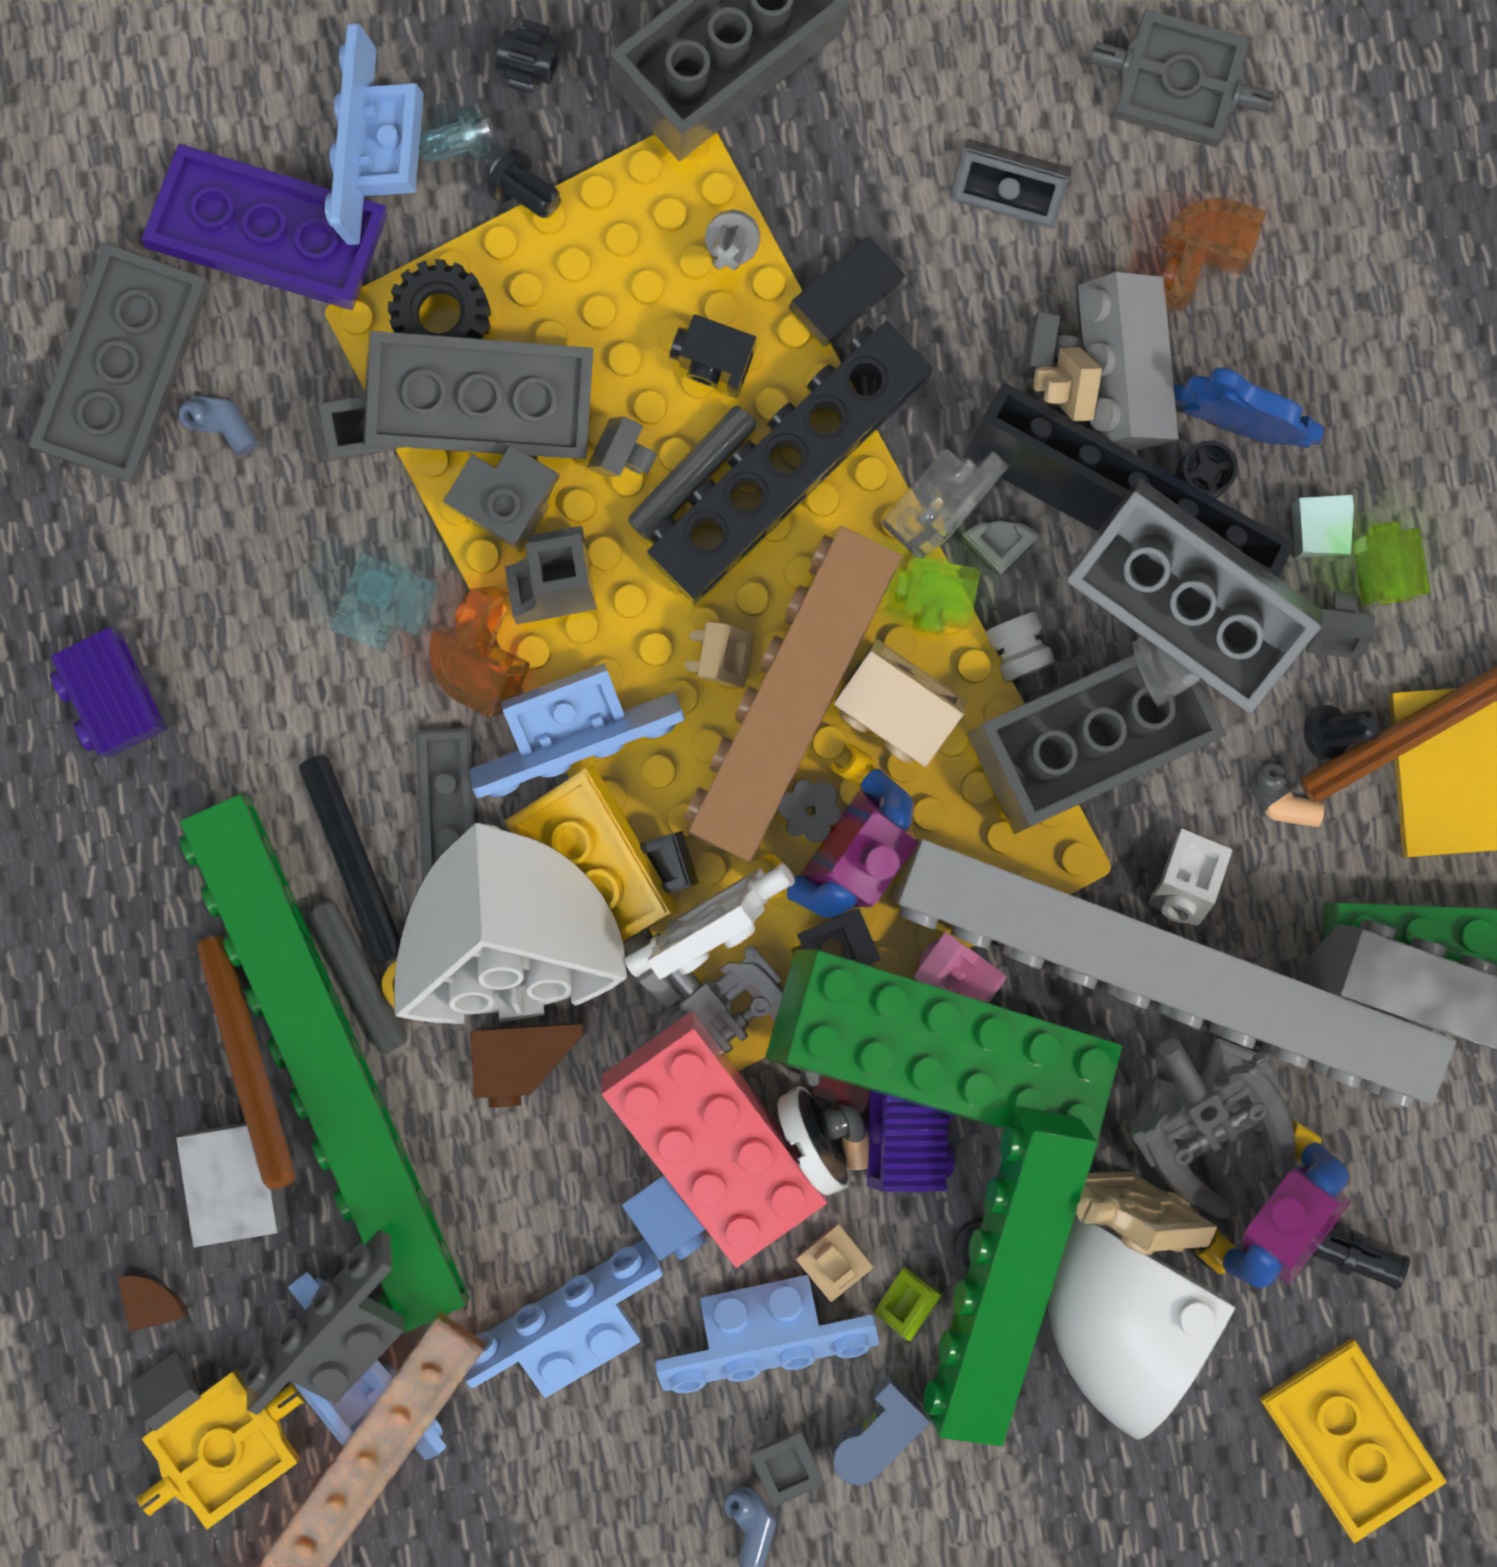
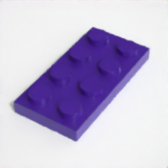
[141,143,388,311]

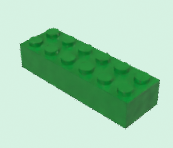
[765,949,1122,1141]

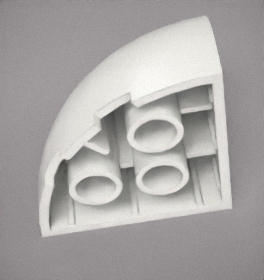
[394,823,627,1024]
[1048,1214,1235,1440]

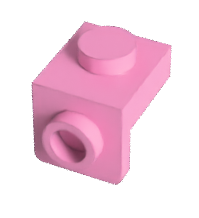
[913,932,1006,1003]

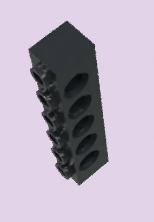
[647,320,933,606]

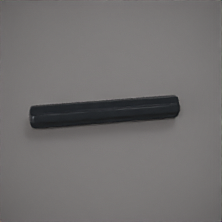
[299,755,401,963]

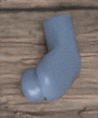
[178,396,260,456]
[724,1487,776,1567]

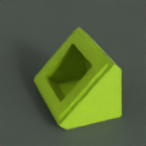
[874,1266,944,1342]

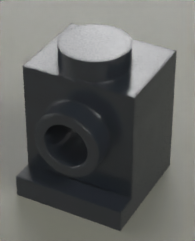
[669,314,757,399]
[791,908,881,966]

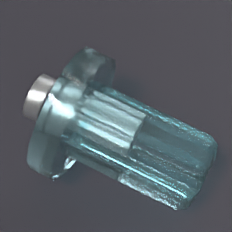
[419,104,495,163]

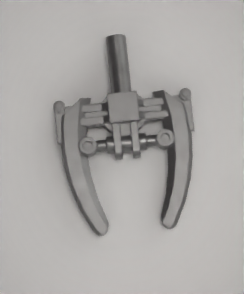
[637,933,822,1086]
[1130,1039,1295,1219]

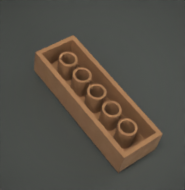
[684,525,902,865]

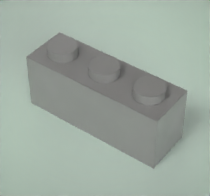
[1078,272,1179,450]

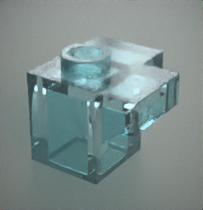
[329,552,441,652]

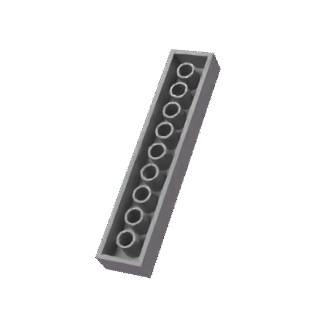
[889,838,1457,1109]

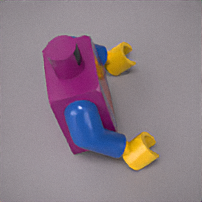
[763,743,918,918]
[1195,1120,1352,1288]

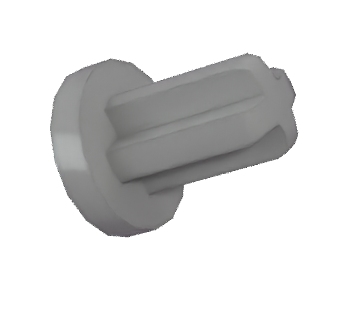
[705,209,761,271]

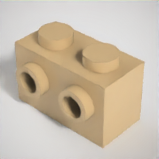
[833,638,967,767]

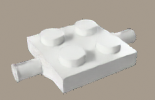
[625,863,795,979]

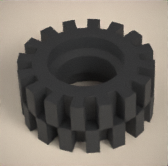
[388,259,491,339]

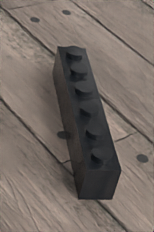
[962,382,1295,578]

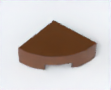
[117,1274,188,1332]

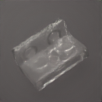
[882,449,1009,561]

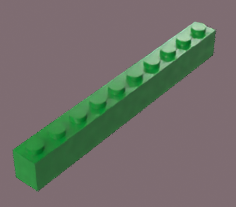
[179,794,471,1334]

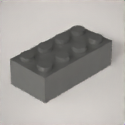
[609,0,849,162]
[967,645,1226,834]

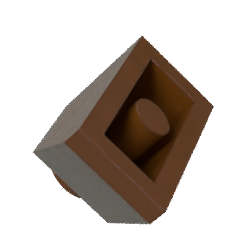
[470,1022,586,1108]

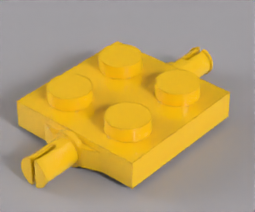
[137,1368,305,1530]

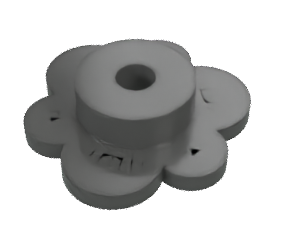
[778,780,841,843]

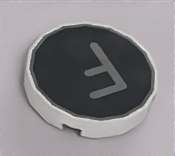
[777,1086,850,1195]

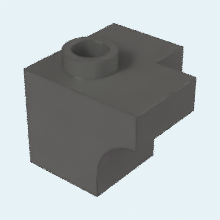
[443,445,560,553]
[505,526,597,625]

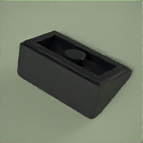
[950,139,1071,229]

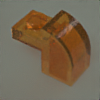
[1158,198,1267,313]
[429,586,530,717]

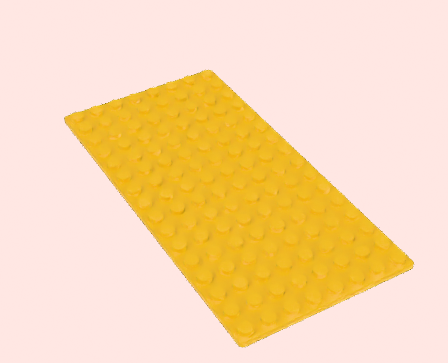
[325,132,1111,1071]

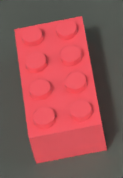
[601,1010,827,1268]

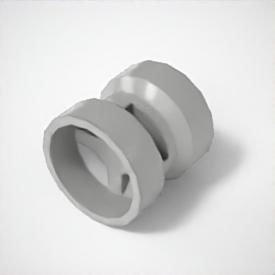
[985,612,1056,683]

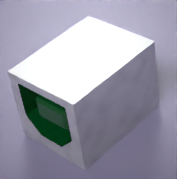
[176,1123,291,1247]

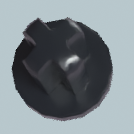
[487,149,561,218]
[1303,705,1381,760]

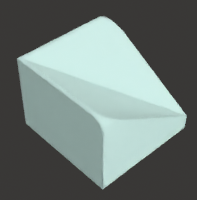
[1291,495,1354,558]

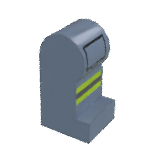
[833,1373,930,1486]

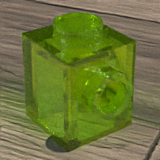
[1352,521,1430,608]
[894,557,981,634]

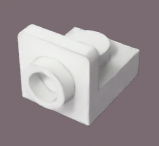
[1148,828,1232,926]

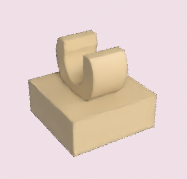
[1033,347,1102,421]
[685,622,753,688]
[796,1222,874,1302]

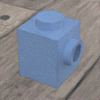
[622,1175,707,1261]

